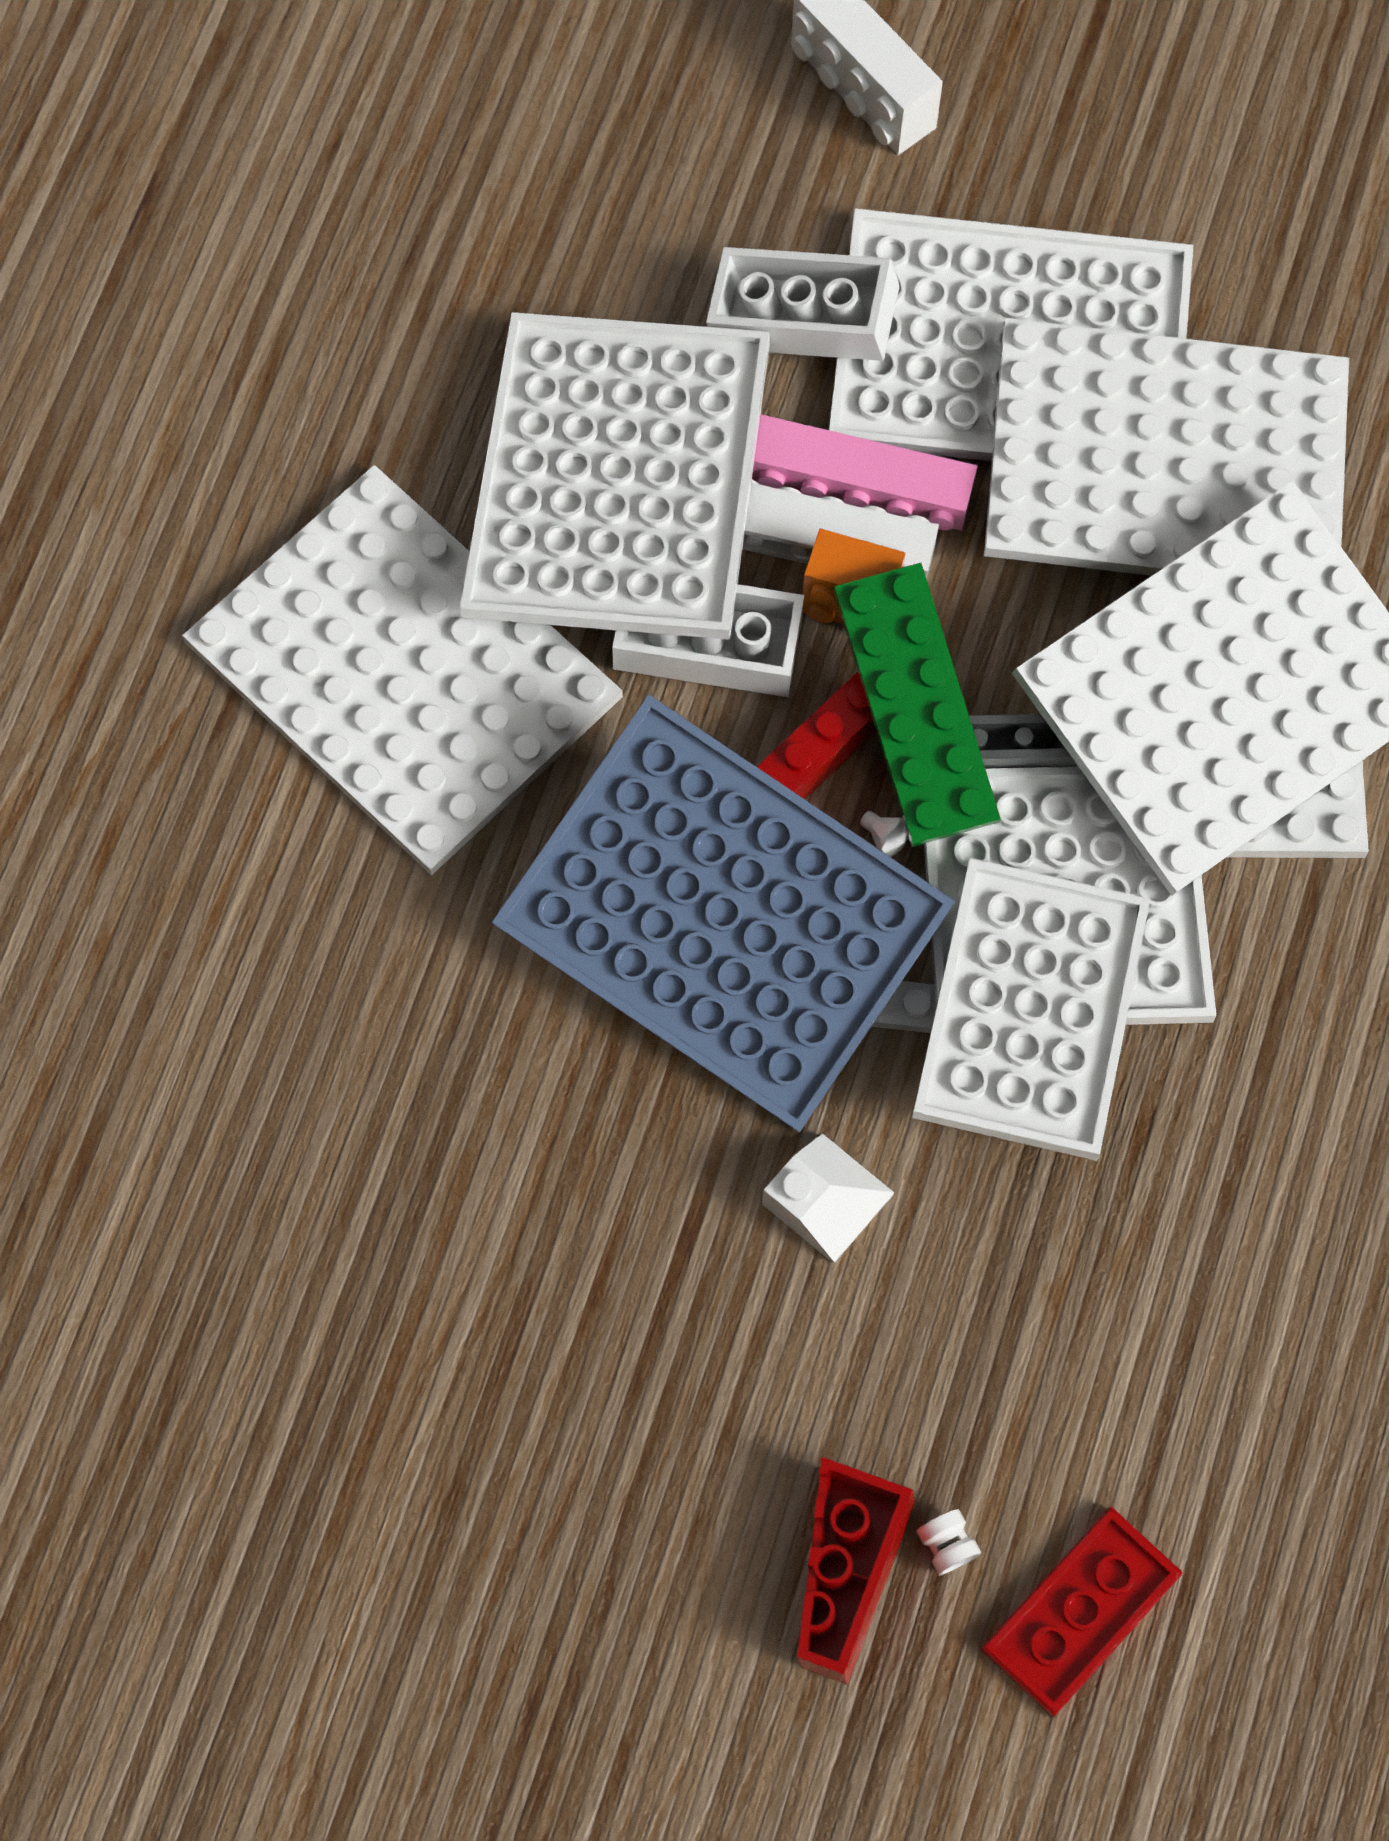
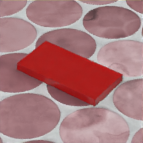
[980,1506,1183,1718]

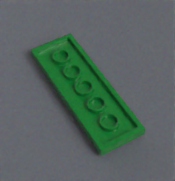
[834,562,1001,847]

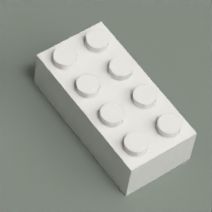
[791,0,943,155]
[706,247,900,361]
[612,584,804,697]

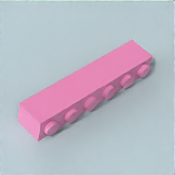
[752,414,978,531]

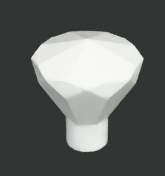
[860,811,909,857]

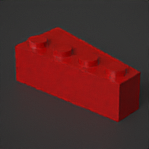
[797,1456,916,1685]

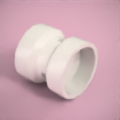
[916,1509,982,1575]

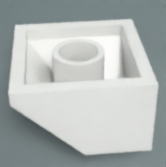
[762,1134,894,1264]

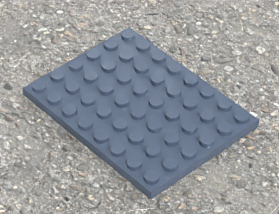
[492,694,956,1132]

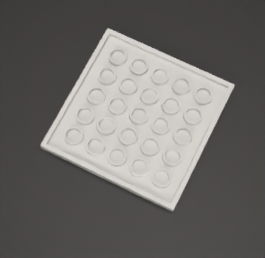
[924,767,1216,1025]

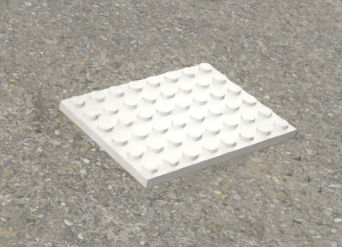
[829,209,1193,461]
[460,312,770,640]
[984,318,1349,576]
[182,465,623,876]
[1012,481,1389,896]

